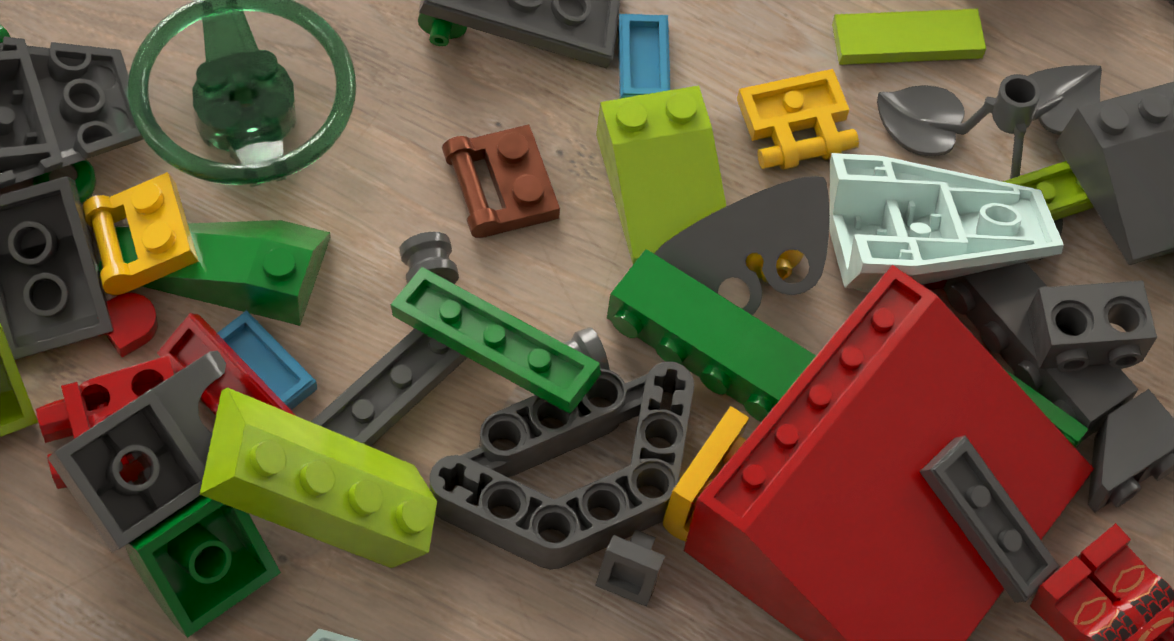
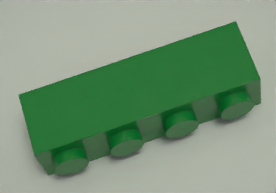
[607,249,816,422]

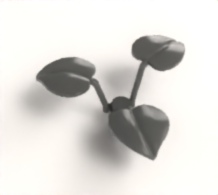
[877,65,1102,260]

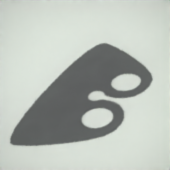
[654,176,830,315]

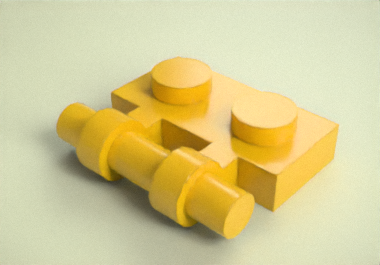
[737,69,859,170]

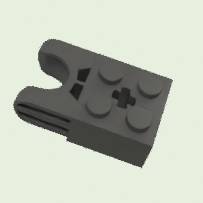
[48,351,226,553]

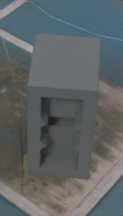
[1027,280,1157,372]

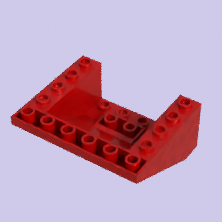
[683,265,1094,641]

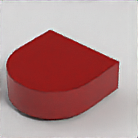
[97,293,158,358]

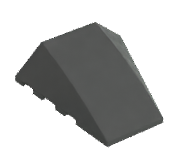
[0,37,148,189]

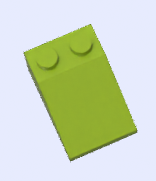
[596,85,726,264]

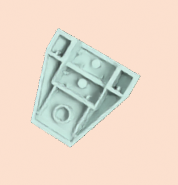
[829,153,1064,292]

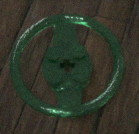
[128,0,356,188]

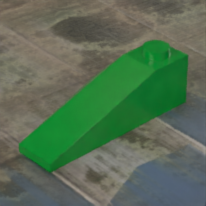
[98,220,331,326]

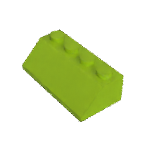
[200,387,437,568]

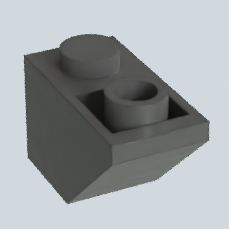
[1088,389,1174,513]

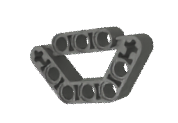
[429,362,694,570]

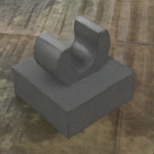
[595,529,665,607]

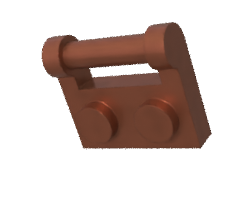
[442,124,560,238]

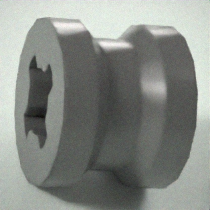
[399,232,459,284]

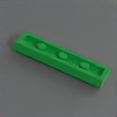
[390,267,601,414]

